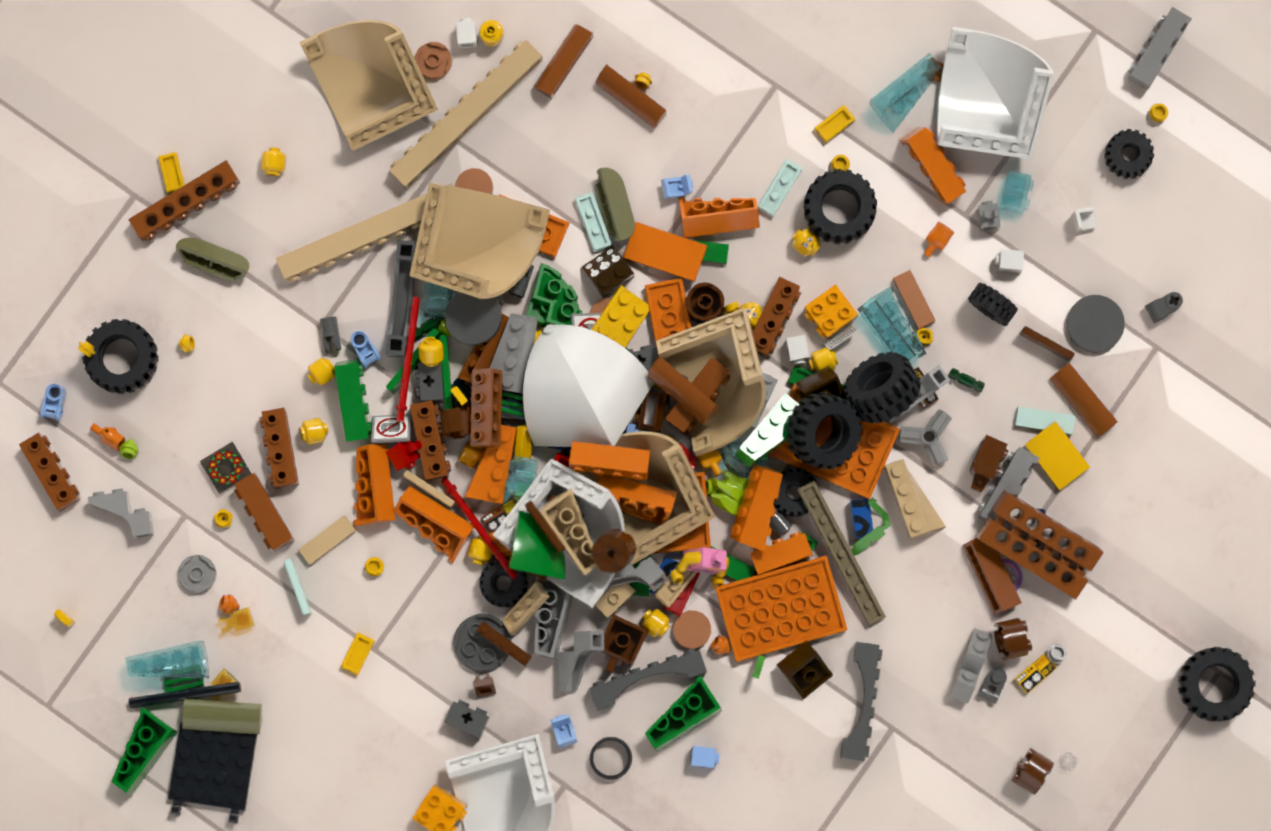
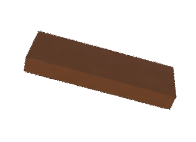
[1019,326,1075,362]
[524,500,565,552]

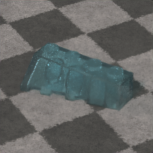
[869,53,941,133]
[857,286,927,365]
[125,640,209,678]

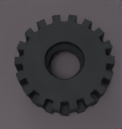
[1104,129,1154,179]
[968,282,1018,326]
[773,468,819,517]
[479,559,528,608]

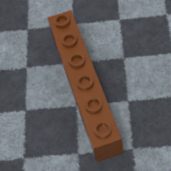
[128,160,240,241]
[992,489,1104,571]
[977,517,1089,599]

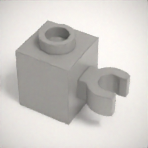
[977,201,1001,231]

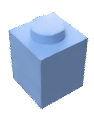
[691,746,720,768]

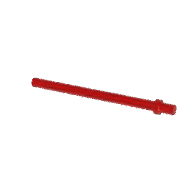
[396,297,420,422]
[441,477,518,579]

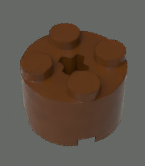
[686,282,724,323]
[440,407,471,439]
[592,529,636,573]
[994,618,1032,661]
[1011,748,1054,795]

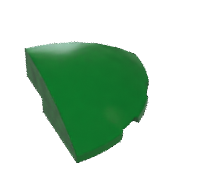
[523,263,583,328]
[508,510,566,580]

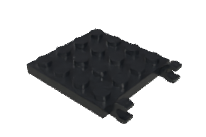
[168,722,258,823]

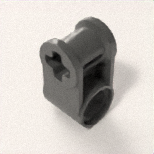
[1144,292,1183,323]

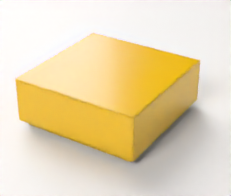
[53,609,75,627]

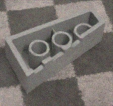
[1128,7,1192,91]
[490,313,538,393]
[978,447,1040,521]
[534,578,573,660]

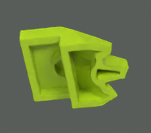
[711,469,749,517]

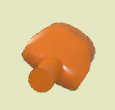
[924,221,955,257]
[90,423,125,452]

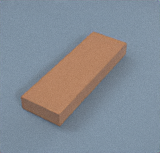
[893,270,936,329]

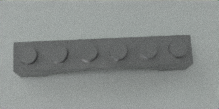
[386,240,417,358]
[840,642,882,761]
[590,648,707,711]

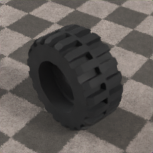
[803,169,877,245]
[82,319,159,394]
[844,352,921,424]
[786,393,862,469]
[1178,647,1256,722]

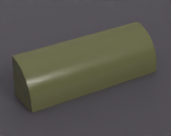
[182,699,262,734]

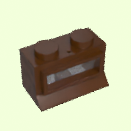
[635,391,667,433]

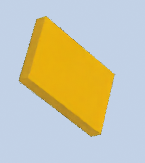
[1024,421,1090,490]

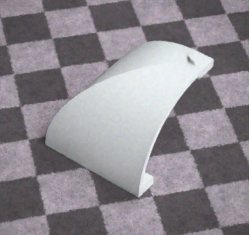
[937,27,1054,160]
[523,324,654,447]
[493,459,625,608]
[445,734,556,831]

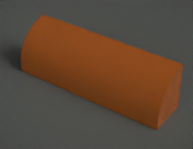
[533,24,593,99]
[595,64,667,129]
[648,356,720,426]
[1050,363,1118,438]
[963,538,1022,615]

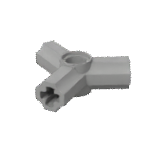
[899,409,952,467]

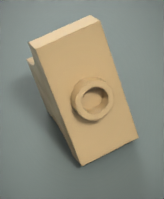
[595,583,635,618]

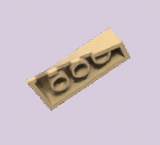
[884,458,946,539]
[538,488,597,575]

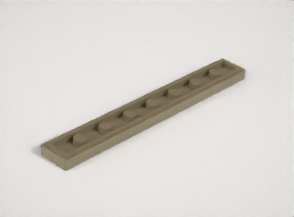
[797,480,886,626]

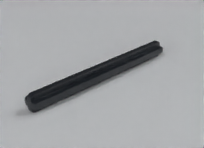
[128,682,241,708]

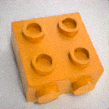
[804,284,858,339]
[412,784,468,831]

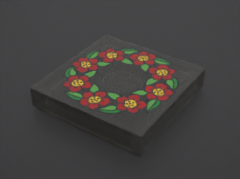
[200,441,252,494]

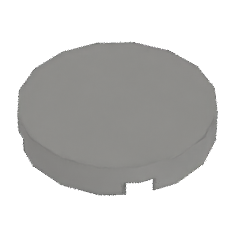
[178,555,217,593]

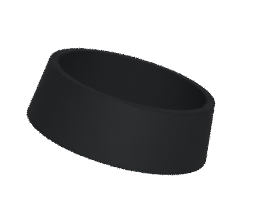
[590,737,632,779]

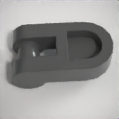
[978,667,1007,704]

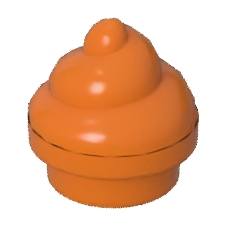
[219,594,240,614]
[710,635,731,655]

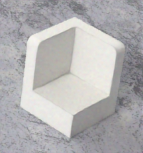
[1072,206,1096,232]

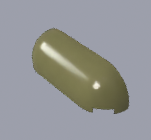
[595,167,635,241]
[176,238,249,281]

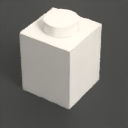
[456,18,478,48]
[995,249,1024,273]
[786,335,809,365]

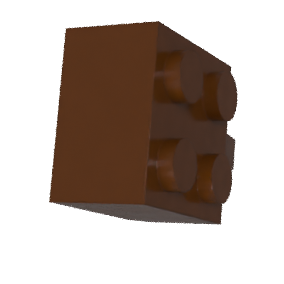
[969,435,1009,493]
[600,614,649,673]

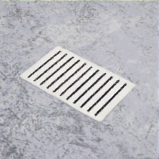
[823,323,859,350]

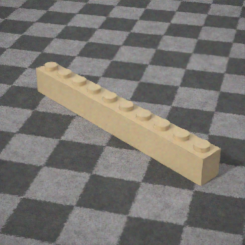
[389,40,543,190]
[276,183,452,283]

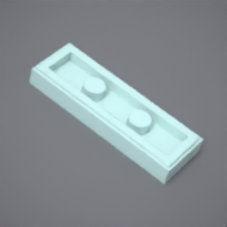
[758,159,803,217]
[575,192,612,252]
[1015,406,1075,435]
[284,558,312,616]

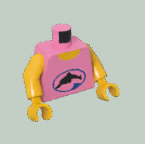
[670,548,729,588]

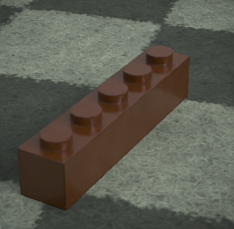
[476,621,532,667]

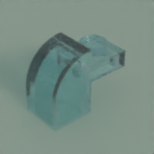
[721,442,768,478]

